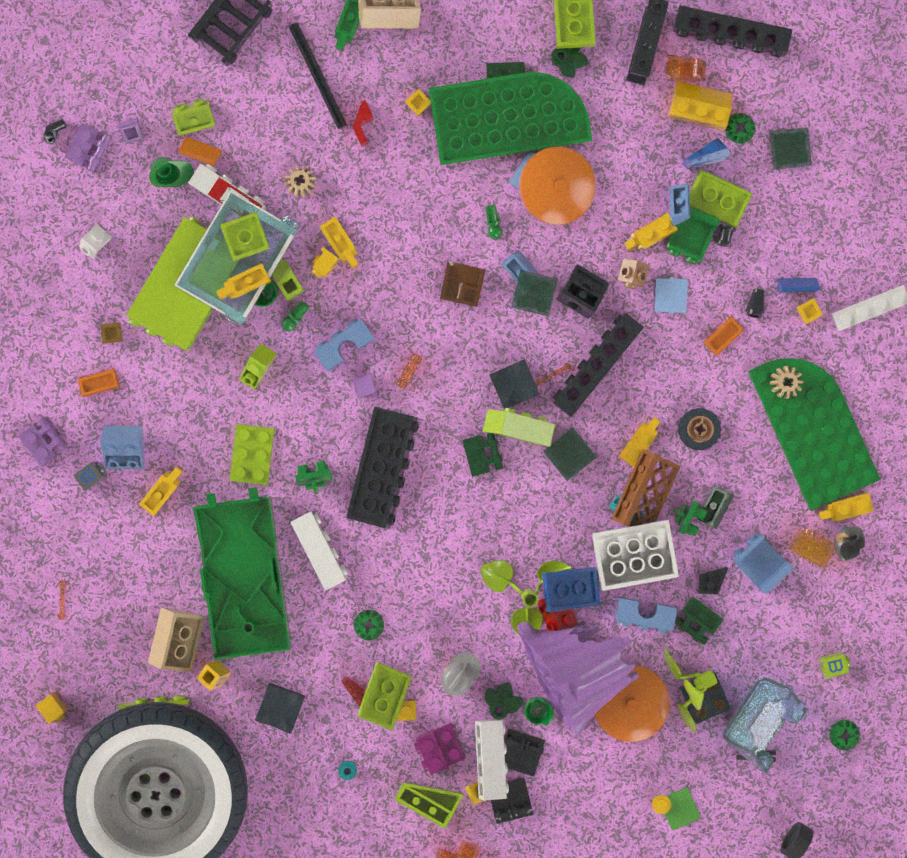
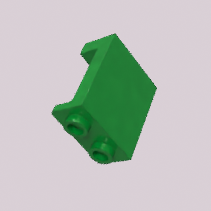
[665,206,721,265]

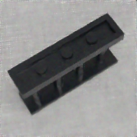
[188,0,273,67]
[626,0,669,86]

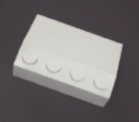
[592,520,679,591]

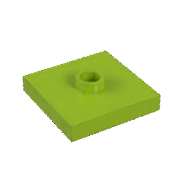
[220,212,270,262]

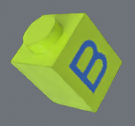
[819,652,850,678]

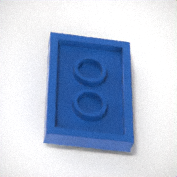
[542,567,600,612]

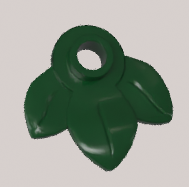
[551,48,589,78]
[485,682,523,720]

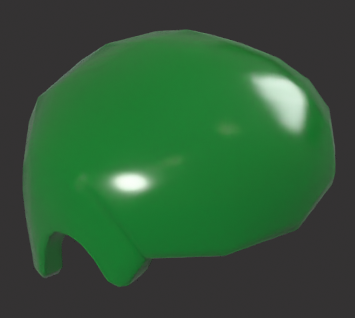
[247,279,279,307]
[524,697,554,726]

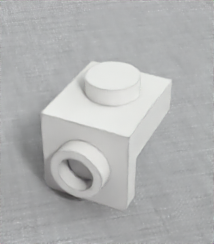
[79,225,112,259]

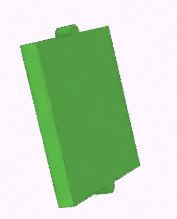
[665,787,701,831]

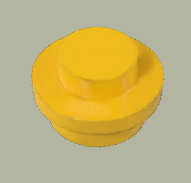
[652,795,671,814]

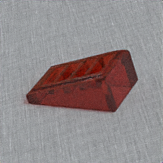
[341,676,365,707]

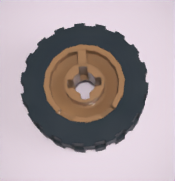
[678,408,722,450]

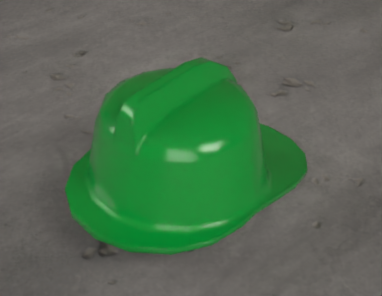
[149,157,194,187]

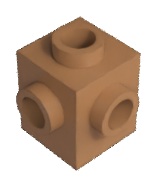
[617,258,649,289]

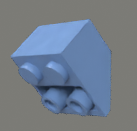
[100,426,144,469]

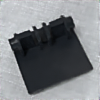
[504,729,545,777]
[491,778,534,824]

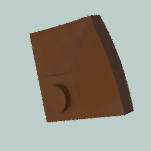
[440,261,486,307]

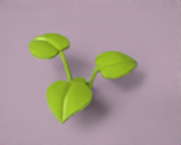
[481,560,572,636]
[665,646,717,732]

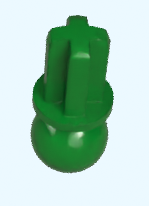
[485,204,503,240]
[281,301,310,332]

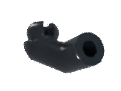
[43,119,67,144]

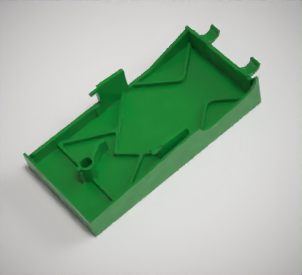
[193,487,292,660]

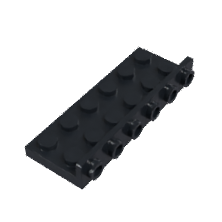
[346,406,419,529]

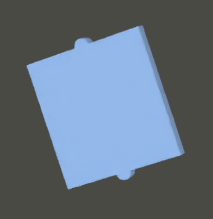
[655,277,688,314]

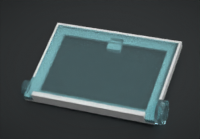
[175,190,300,326]

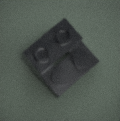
[556,264,609,319]

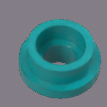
[338,761,357,780]

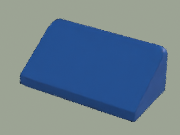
[778,278,820,293]

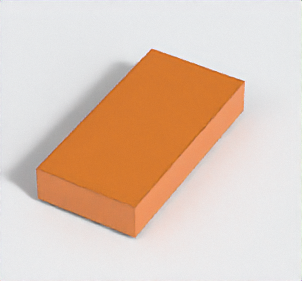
[178,136,222,166]
[703,316,744,356]
[77,369,120,397]

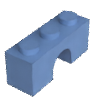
[314,319,375,372]
[615,597,677,633]

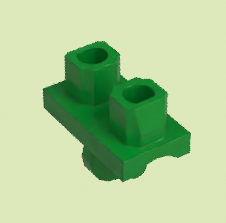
[295,461,332,494]
[673,501,707,536]

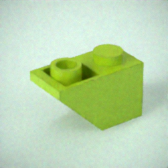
[272,259,305,301]
[239,343,277,390]

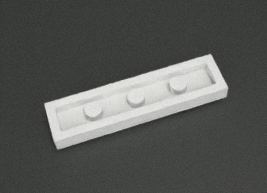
[831,285,907,331]

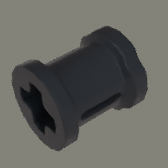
[715,224,736,247]

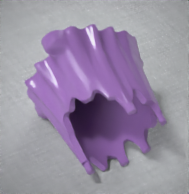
[517,622,639,736]

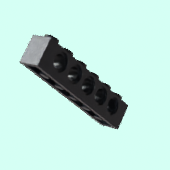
[672,5,793,57]
[552,313,644,417]

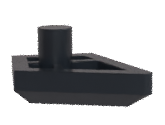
[698,567,728,595]

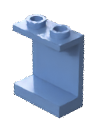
[732,534,794,594]

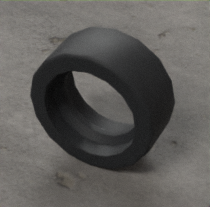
[780,822,814,858]

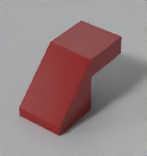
[353,100,374,147]

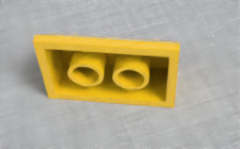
[668,80,733,131]

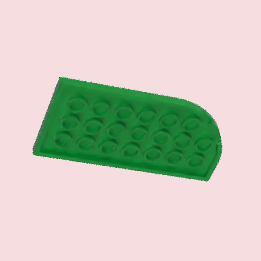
[429,72,592,165]
[748,358,881,511]

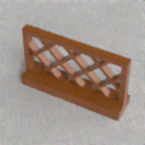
[611,449,681,527]

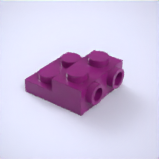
[414,723,466,775]

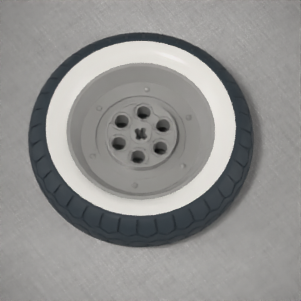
[63,702,248,858]

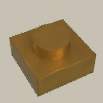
[100,322,123,344]

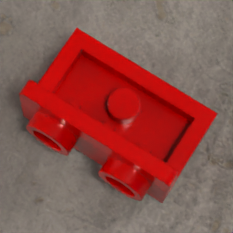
[538,598,579,631]

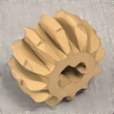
[284,165,317,198]
[770,366,804,399]

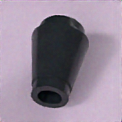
[745,289,765,318]

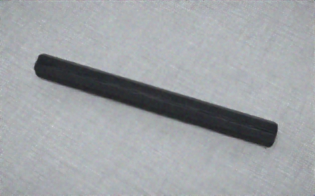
[289,23,347,129]

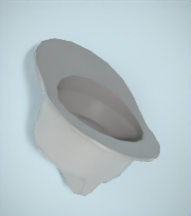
[441,652,481,696]

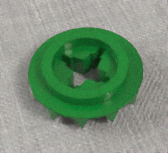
[725,113,756,144]
[354,610,384,640]
[829,720,861,751]

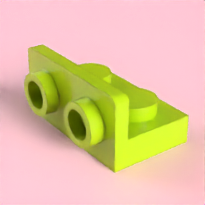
[172,98,216,136]

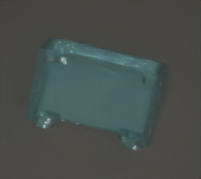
[723,677,807,774]

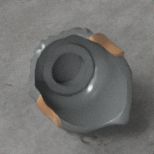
[834,526,865,561]

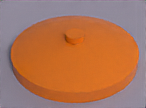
[519,147,596,225]
[595,665,670,742]

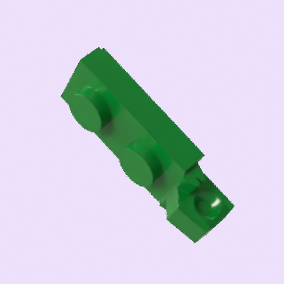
[334,0,360,52]

